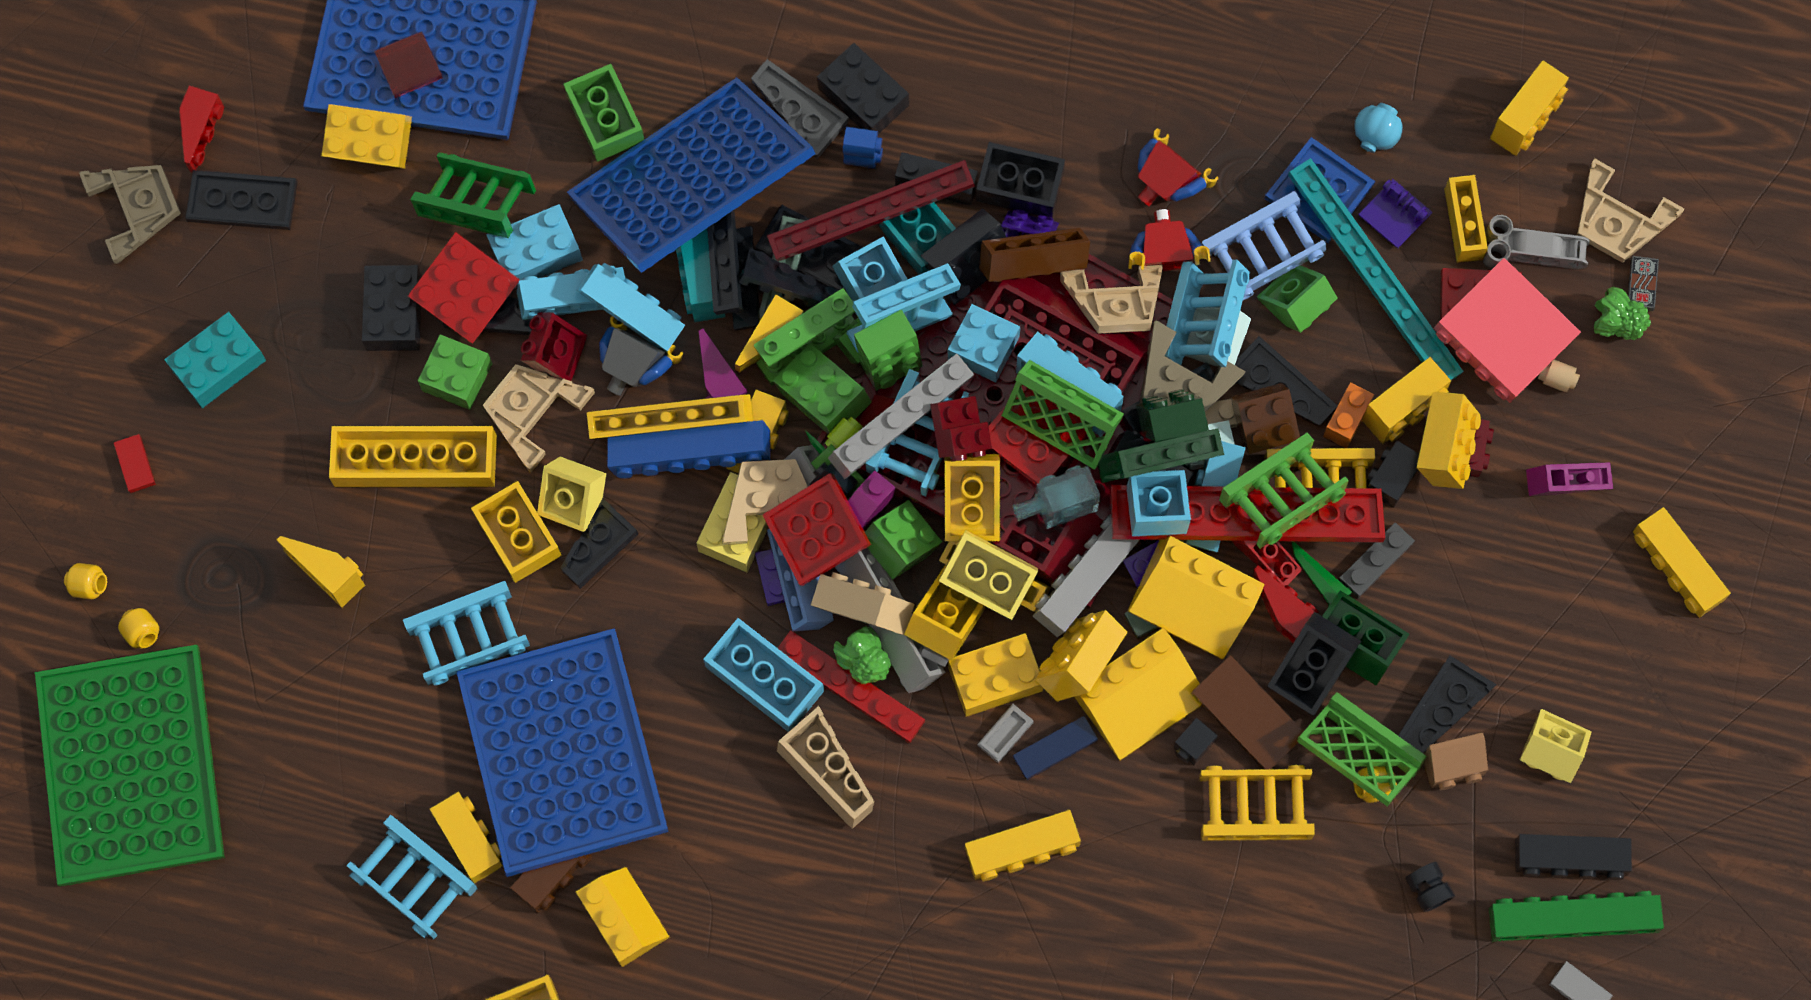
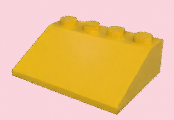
[1127,536,1265,659]
[1075,628,1202,761]

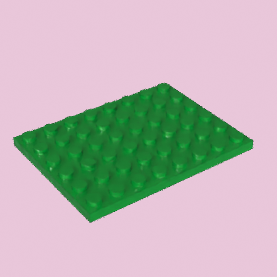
[35,645,225,887]

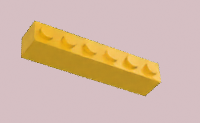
[587,394,753,439]

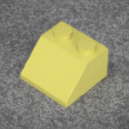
[537,457,606,532]
[1520,709,1592,783]

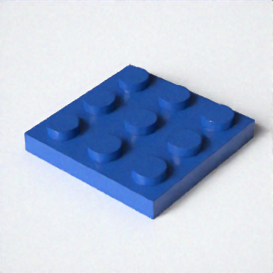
[1265,137,1375,243]

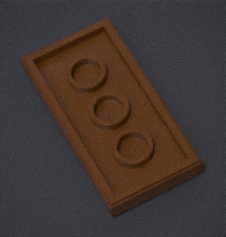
[1191,655,1304,770]

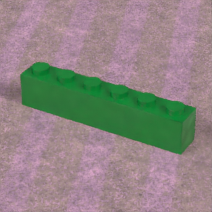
[1489,891,1664,942]

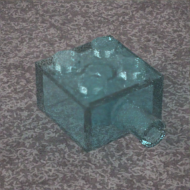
[1012,466,1100,529]

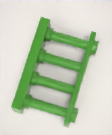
[754,288,855,386]
[1219,433,1349,548]

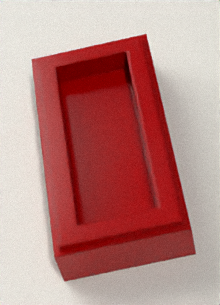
[114,434,156,493]

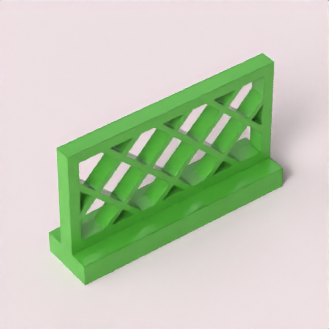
[1001,360,1124,470]
[1297,692,1427,806]

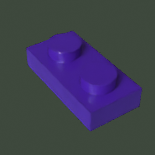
[755,549,785,606]

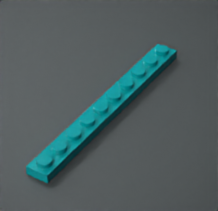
[1288,158,1464,381]

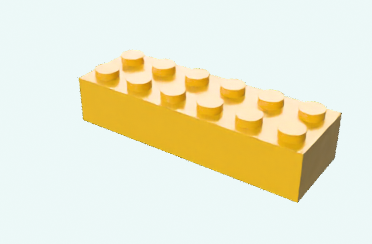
[329,426,497,487]

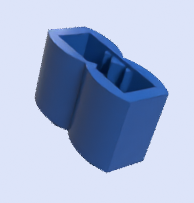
[843,127,883,169]

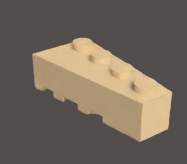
[777,706,874,829]

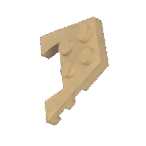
[1577,158,1684,263]
[1060,265,1162,334]
[483,364,595,472]
[722,459,808,545]

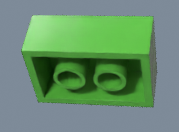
[563,64,644,162]
[854,309,923,391]
[773,343,872,434]

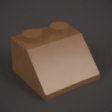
[1424,733,1488,790]

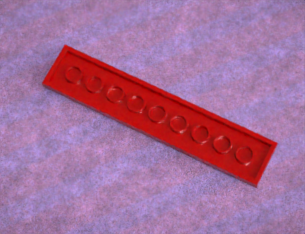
[1110,485,1385,542]

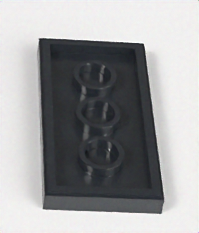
[185,170,298,230]
[755,204,863,293]

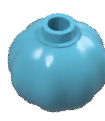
[1354,103,1402,153]

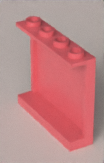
[1433,258,1581,403]

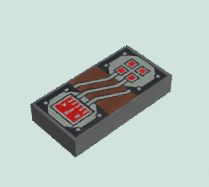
[1628,256,1659,311]

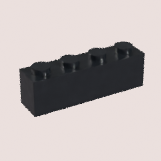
[1515,834,1632,880]

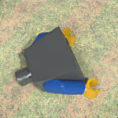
[599,316,683,396]

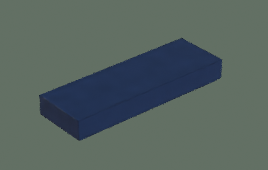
[1013,716,1098,781]

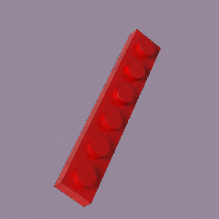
[778,630,925,744]

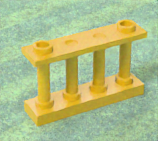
[1264,448,1375,488]
[1199,765,1315,841]

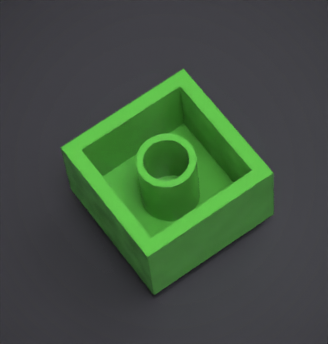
[418,335,492,410]
[865,500,942,580]

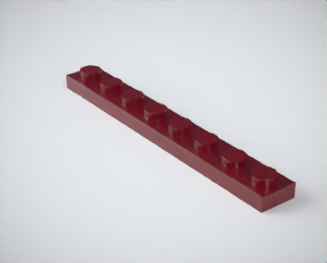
[767,160,975,262]

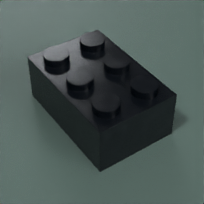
[817,43,909,134]
[976,142,1065,218]
[921,208,1007,305]
[362,265,422,351]
[1267,612,1361,716]

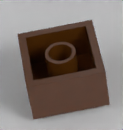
[1231,383,1300,454]

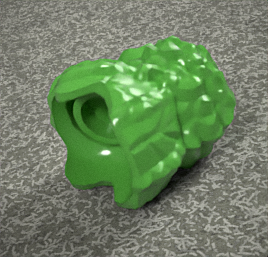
[1594,287,1651,340]
[833,626,891,684]

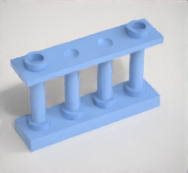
[1202,191,1326,300]

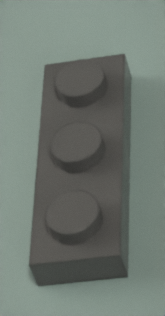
[1339,523,1415,599]

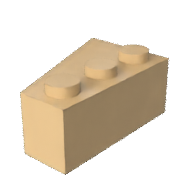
[811,572,915,636]

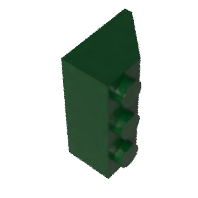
[1322,590,1410,686]

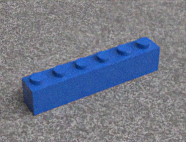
[607,420,770,478]

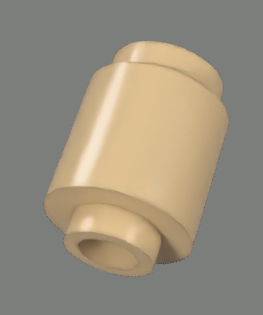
[1538,360,1580,393]

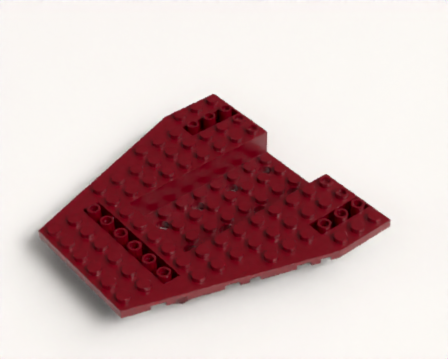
[817,254,1173,609]

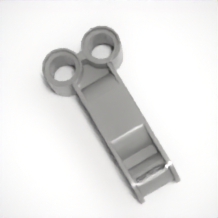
[1483,215,1590,270]

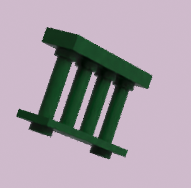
[1098,428,1225,483]

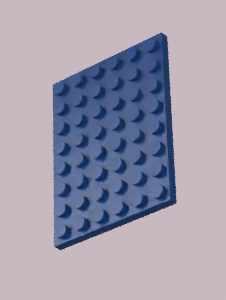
[303,0,537,140]
[567,78,815,273]
[457,628,669,877]

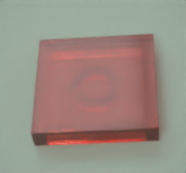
[374,31,443,98]

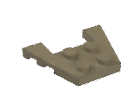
[79,165,181,264]
[1140,320,1245,412]

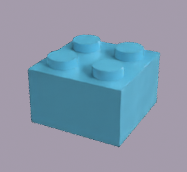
[832,236,908,302]
[948,304,1020,383]
[1127,470,1191,536]

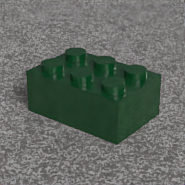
[1136,389,1209,443]

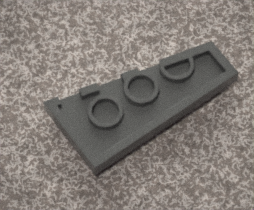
[751,59,849,159]

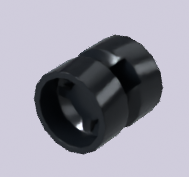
[1405,861,1455,913]

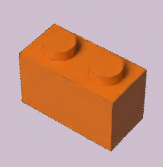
[1323,382,1374,448]

